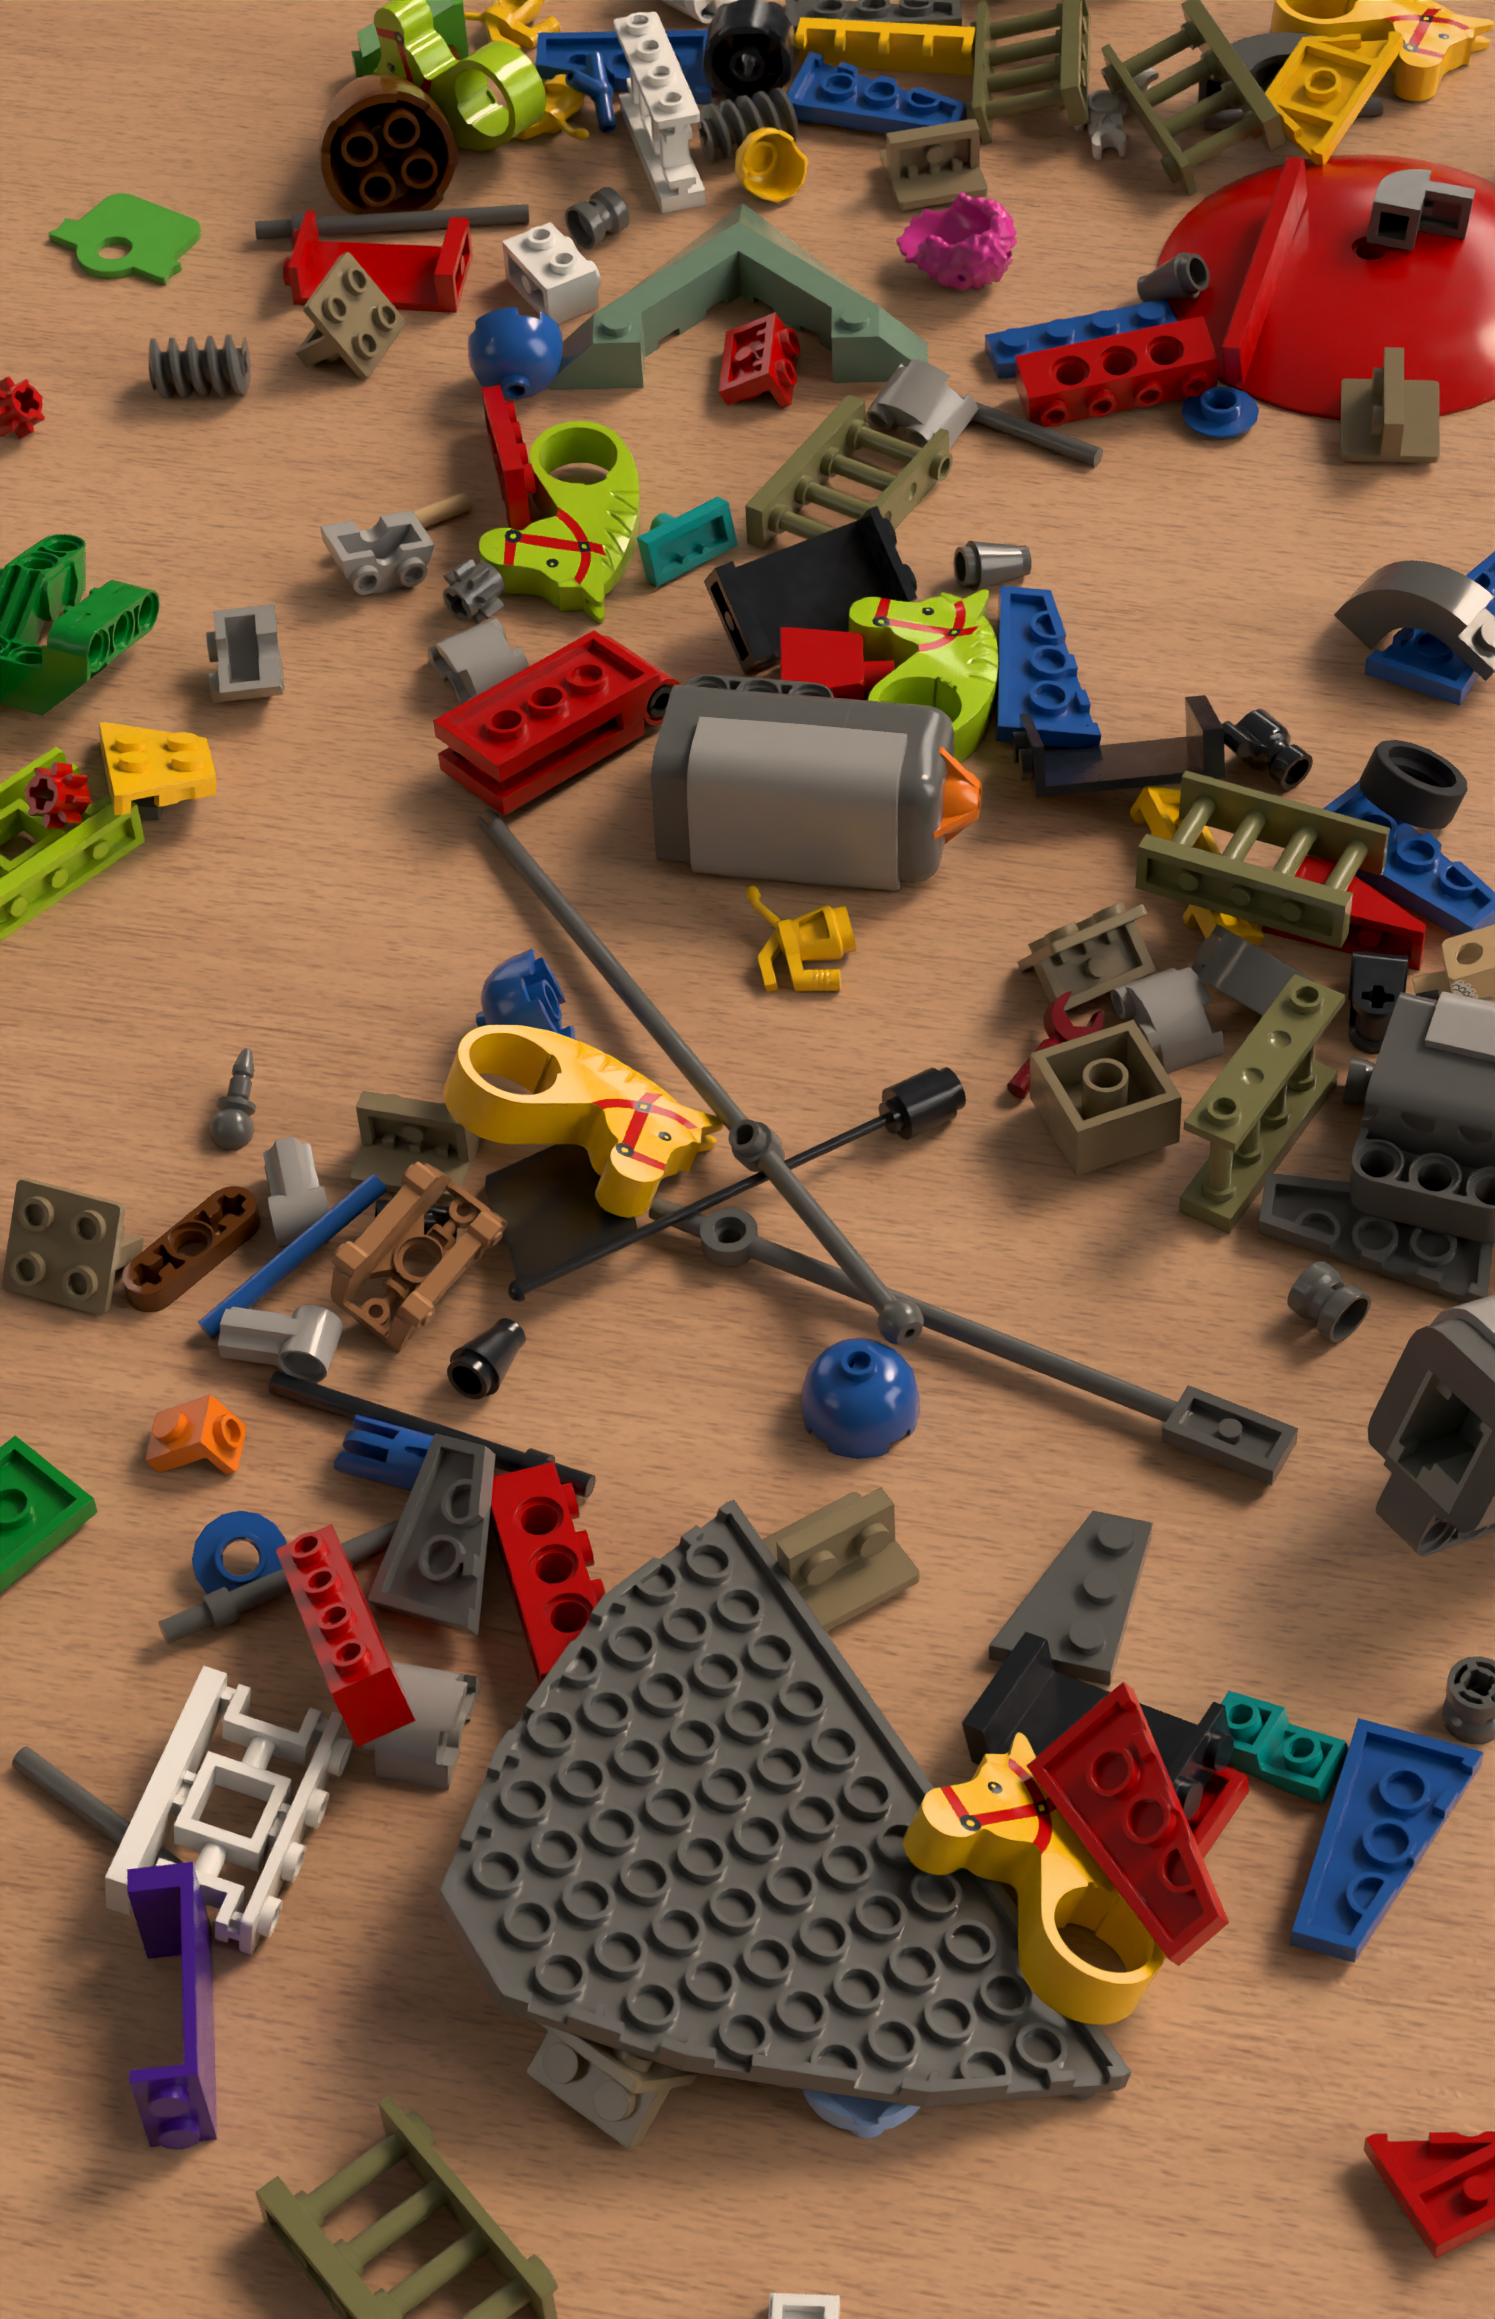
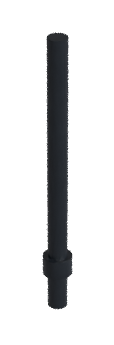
[269,1371,596,1498]

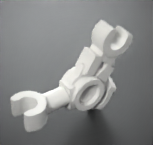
[1074,68,1159,160]

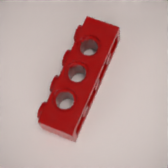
[1015,316,1218,427]
[490,1462,606,1686]
[275,1524,416,1748]

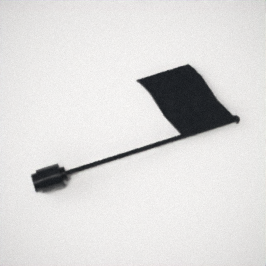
[485,1067,966,1302]

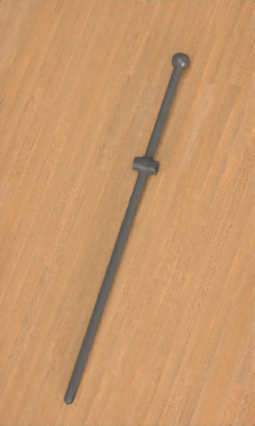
[478,809,924,1345]

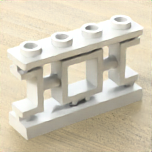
[614,12,706,214]
[105,1666,352,1955]

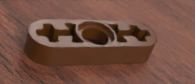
[122,1186,260,1312]

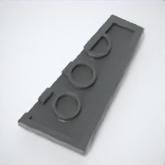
[786,0,962,37]
[1258,1173,1493,1303]

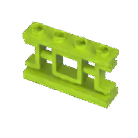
[0,747,145,942]

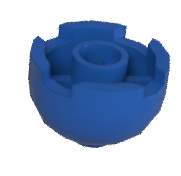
[468,307,563,400]
[476,949,576,1040]
[801,1338,920,1459]

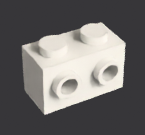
[502,222,601,324]

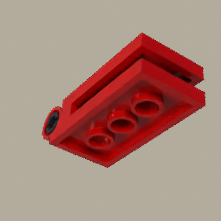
[433,630,680,816]

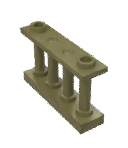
[966,0,1091,145]
[1101,0,1286,196]
[745,394,953,550]
[1135,771,1390,948]
[1179,974,1345,1234]
[255,2096,558,2319]

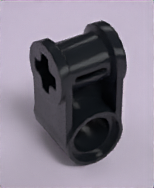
[1348,951,1408,1054]

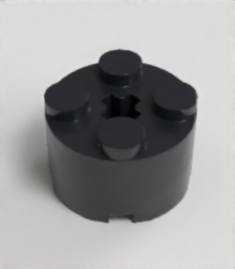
[703,0,795,103]

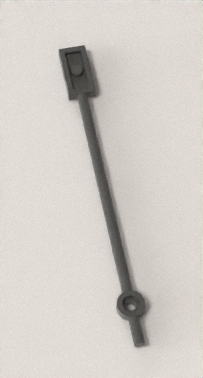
[649,1197,1298,1486]

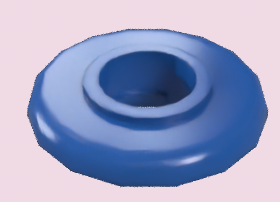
[1182,386,1259,439]
[192,1511,287,1594]

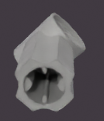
[263,1137,329,1247]
[218,1305,343,1383]

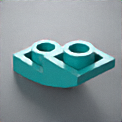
[1221,1691,1348,1804]

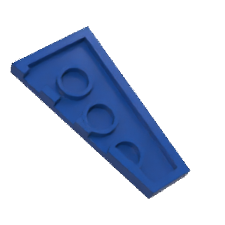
[985,299,1177,379]
[995,586,1102,748]

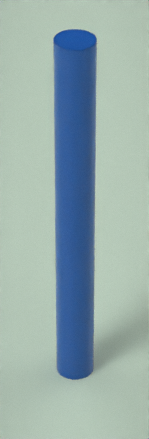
[198,1174,387,1339]

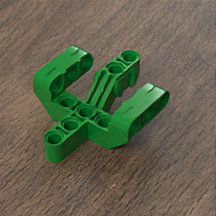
[0,534,160,716]

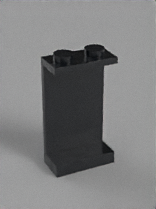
[704,506,917,674]
[1012,695,1225,798]
[962,1632,1234,1820]

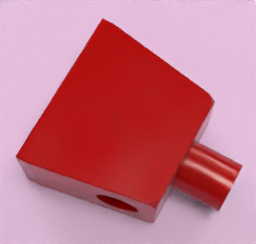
[781,627,895,700]

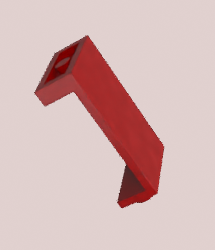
[283,210,473,313]

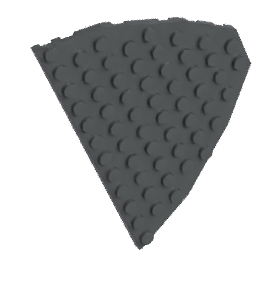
[437,1500,1132,2107]

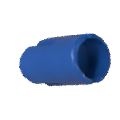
[334,1414,434,1492]

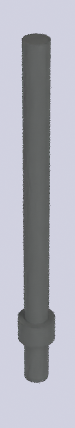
[255,204,530,240]
[158,1519,400,1644]

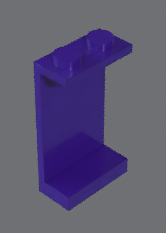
[127,1862,217,2149]

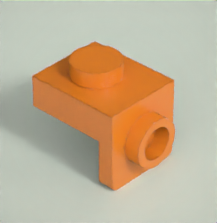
[145,1394,246,1475]

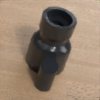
[1222,709,1313,789]

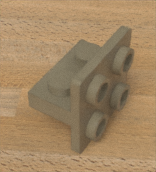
[880,119,988,210]
[295,252,405,379]
[1340,347,1440,463]
[1017,901,1157,1011]
[350,1091,482,1202]
[2,1178,144,1315]
[762,1487,920,1632]
[526,2023,699,2148]

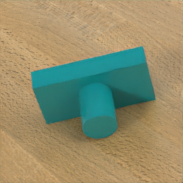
[636,496,738,587]

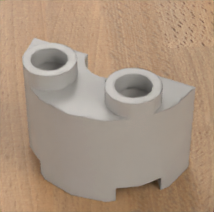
[866,359,979,450]
[320,510,435,595]
[206,604,284,703]
[428,618,529,704]
[1111,967,1224,1074]
[364,1662,481,1790]

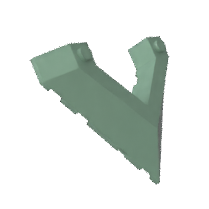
[549,203,928,390]

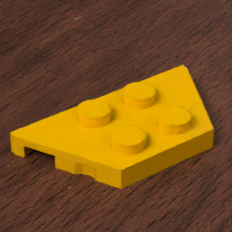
[1265,31,1404,165]
[99,722,216,815]

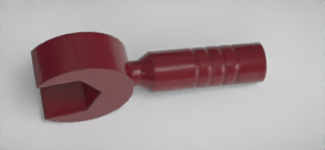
[1007,991,1103,1099]

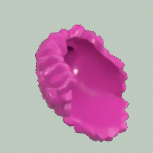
[896,192,1017,290]

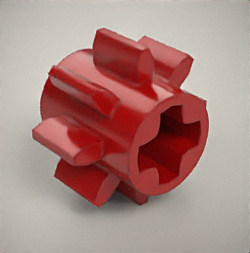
[0,377,45,439]
[24,762,92,829]

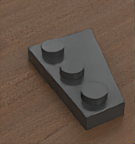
[367,1433,496,1636]
[989,1510,1152,1686]

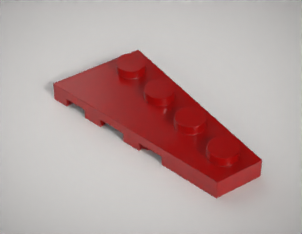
[481,385,536,530]
[1026,1681,1229,1966]

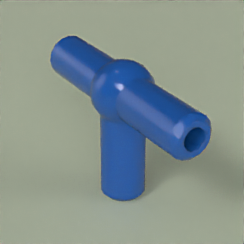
[565,52,616,133]

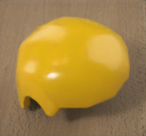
[735,127,808,203]

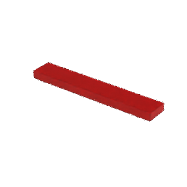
[1221,157,1307,385]

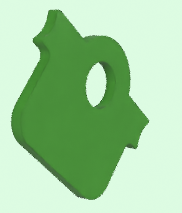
[49,193,201,286]

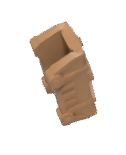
[330,1161,508,1352]

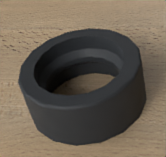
[1360,740,1468,830]

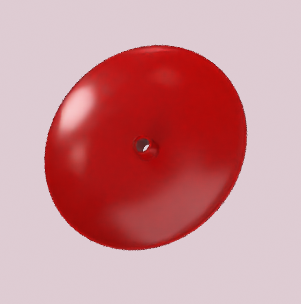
[1158,154,1495,420]

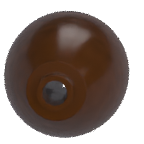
[319,74,458,215]

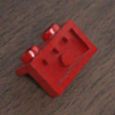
[718,312,800,408]

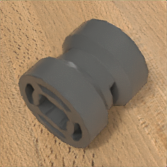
[565,187,629,249]
[1287,1261,1371,1343]
[1442,1656,1495,1744]

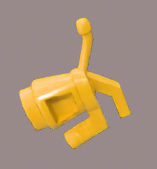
[464,0,560,50]
[507,74,589,140]
[746,885,856,993]

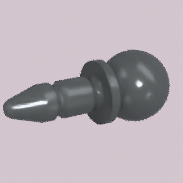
[209,1048,256,1150]

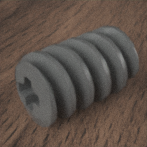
[698,87,798,163]
[148,335,251,399]

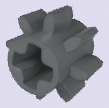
[443,558,505,624]

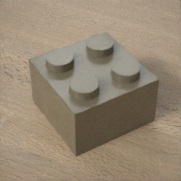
[1030,1020,1182,1176]

